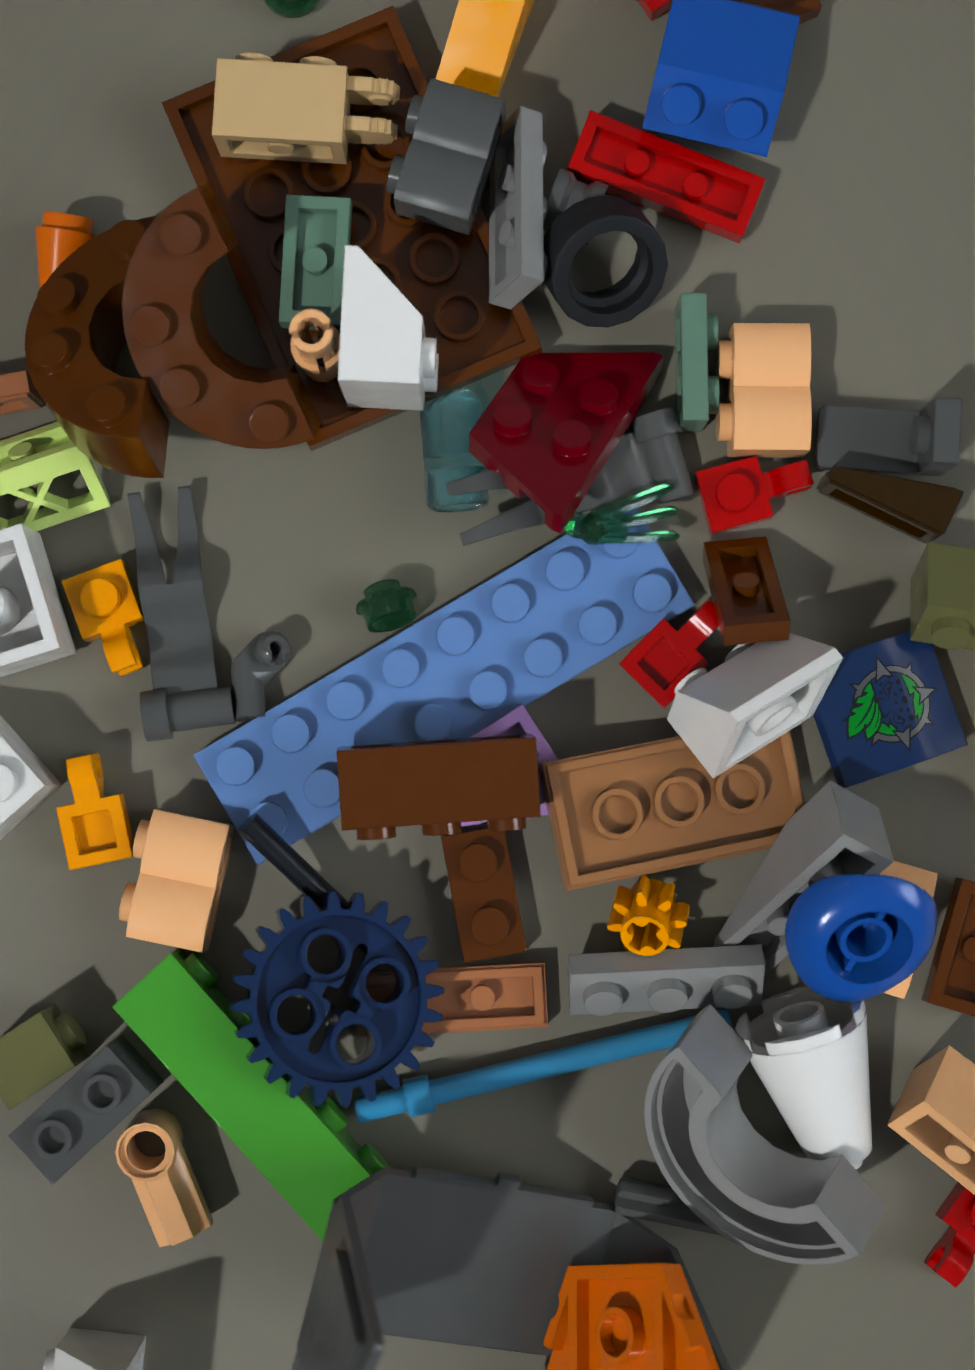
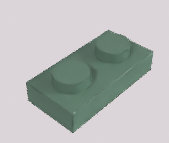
[279,195,352,331]
[674,293,720,432]

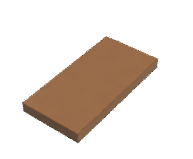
[538,731,805,891]

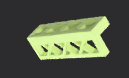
[0,421,111,532]

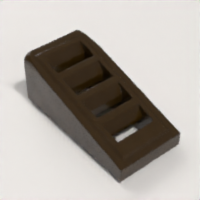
[816,466,964,544]

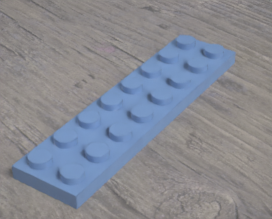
[193,499,695,865]

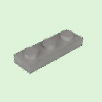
[489,106,548,310]
[568,944,765,1016]

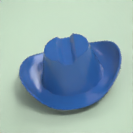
[785,874,937,1002]

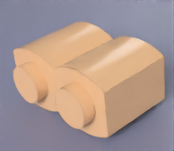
[715,323,812,458]
[119,809,235,953]

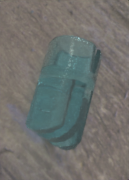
[420,389,489,512]

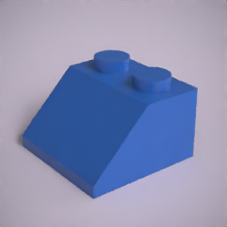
[642,0,800,157]

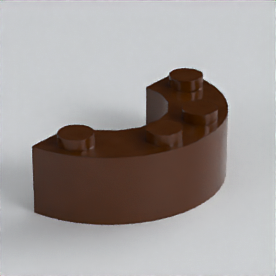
[122,181,321,449]
[25,216,170,478]

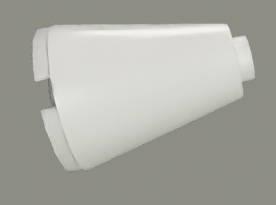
[735,986,872,1169]

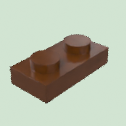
[703,536,790,646]
[441,828,527,963]
[921,877,975,1017]

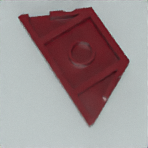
[469,352,663,534]

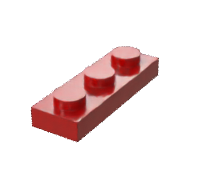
[567,110,766,244]

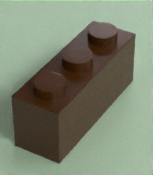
[337,734,541,840]

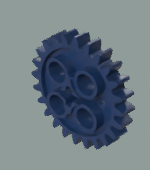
[230,891,445,1108]

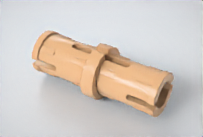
[289,309,340,382]

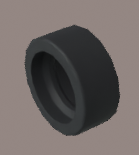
[543,196,668,328]

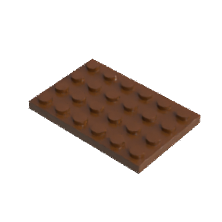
[162,6,542,451]

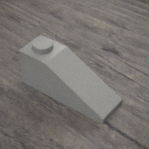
[713,780,894,976]

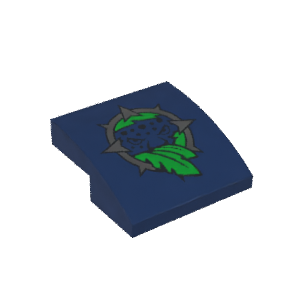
[813,631,968,788]

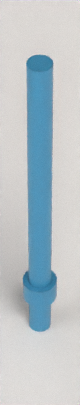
[354,1008,732,1124]

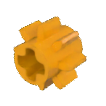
[607,875,690,956]

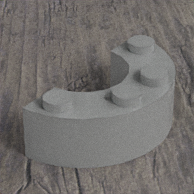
[644,1004,887,1265]

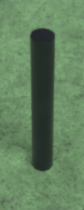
[238,813,366,953]

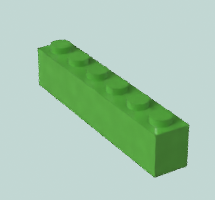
[112,948,391,1241]

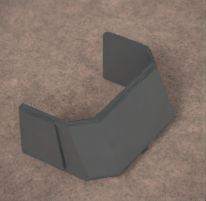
[292,1166,731,1370]

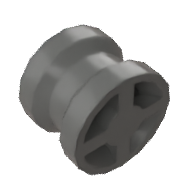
[543,168,609,245]

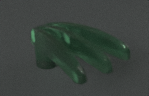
[565,482,680,545]

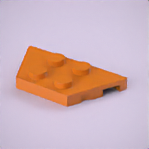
[543,1263,720,1370]

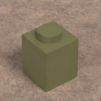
[910,542,975,650]
[0,1004,89,1110]

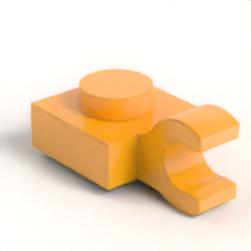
[61,559,145,677]
[56,753,134,870]

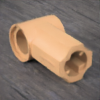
[115,1108,213,1248]

